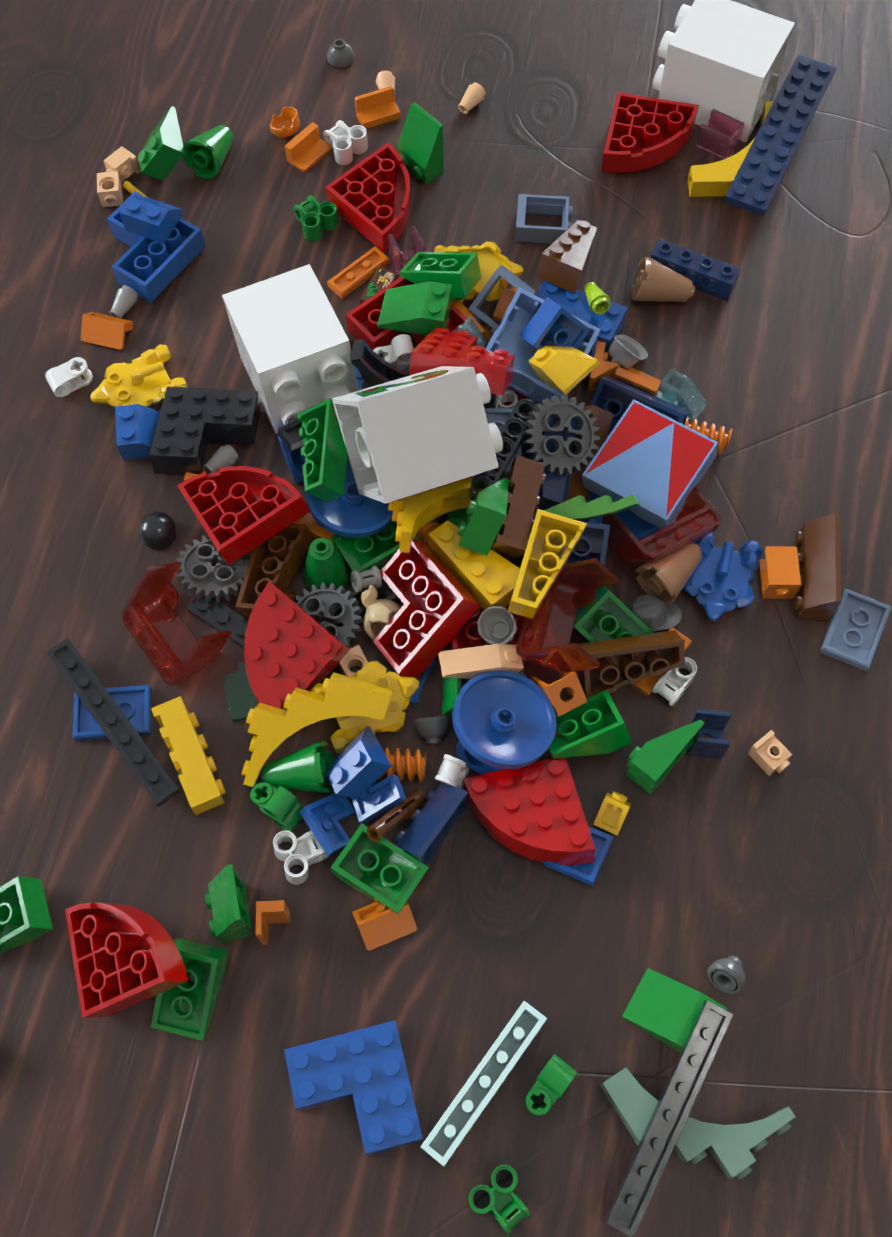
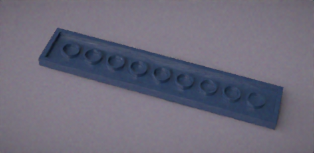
[724,54,837,216]

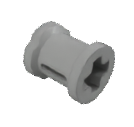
[351,566,382,592]

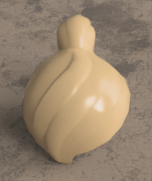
[361,585,401,640]

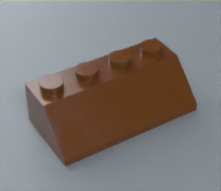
[795,513,841,622]

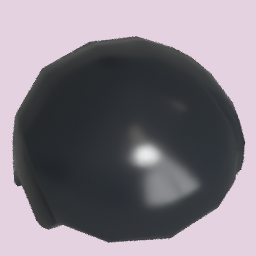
[139,512,176,549]

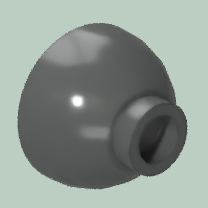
[327,39,354,68]
[413,715,449,743]
[707,956,746,994]

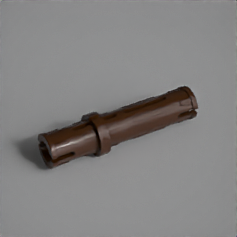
[367,789,426,842]

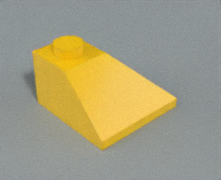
[528,346,600,395]

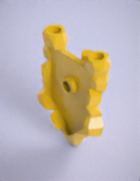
[434,241,524,304]
[90,344,188,408]
[311,661,419,753]

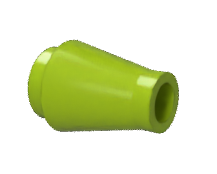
[584,282,611,315]

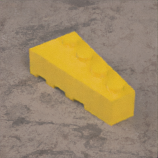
[508,509,587,619]
[428,521,520,610]
[151,696,226,815]

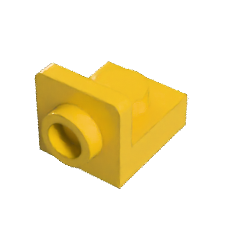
[593,792,631,836]

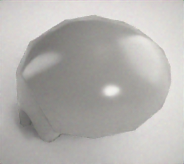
[477,606,517,645]

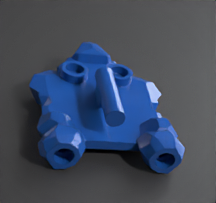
[683,529,763,621]

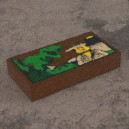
[360,267,398,304]

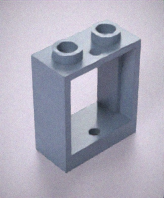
[515,194,573,244]
[469,264,539,334]

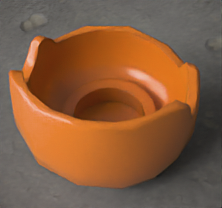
[269,107,300,138]

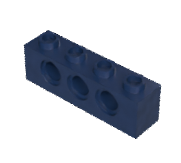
[650,239,741,301]

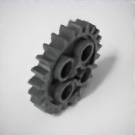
[522,395,600,475]
[175,535,252,603]
[295,582,364,649]

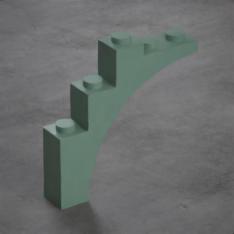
[600,1068,796,1180]

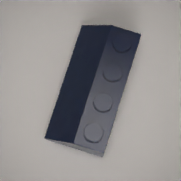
[590,375,690,432]

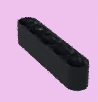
[468,399,536,501]

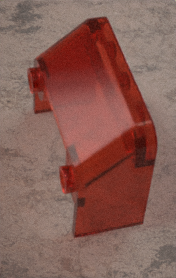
[601,486,722,563]
[516,558,619,673]
[122,562,232,685]

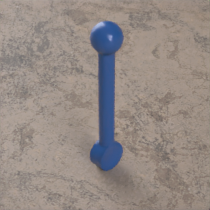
[410,659,436,705]

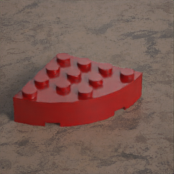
[601,92,699,173]
[325,142,411,253]
[177,466,310,565]
[244,581,350,711]
[464,758,595,865]
[65,903,188,1018]

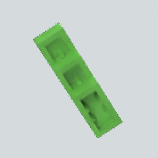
[535,494,640,520]

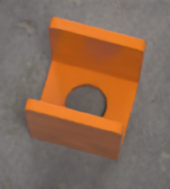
[759,546,801,599]
[532,664,587,717]

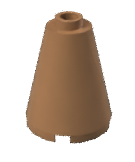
[631,257,695,302]
[635,541,702,606]

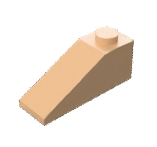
[439,644,524,679]

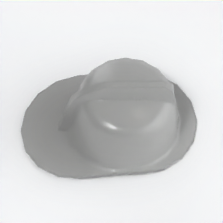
[608,334,648,369]

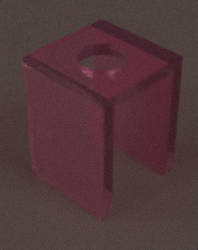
[696,109,745,159]
[388,226,426,277]

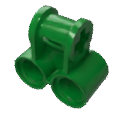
[292,195,338,242]
[250,782,304,832]
[526,1054,577,1115]
[468,1164,532,1236]

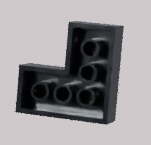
[149,387,261,476]

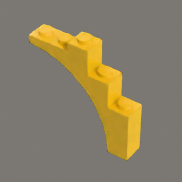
[688,101,773,197]
[388,476,508,553]
[242,672,393,787]

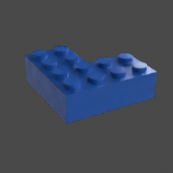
[107,191,206,303]
[537,281,628,356]
[284,1020,423,1156]

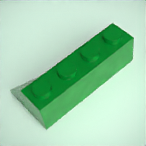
[297,398,347,502]

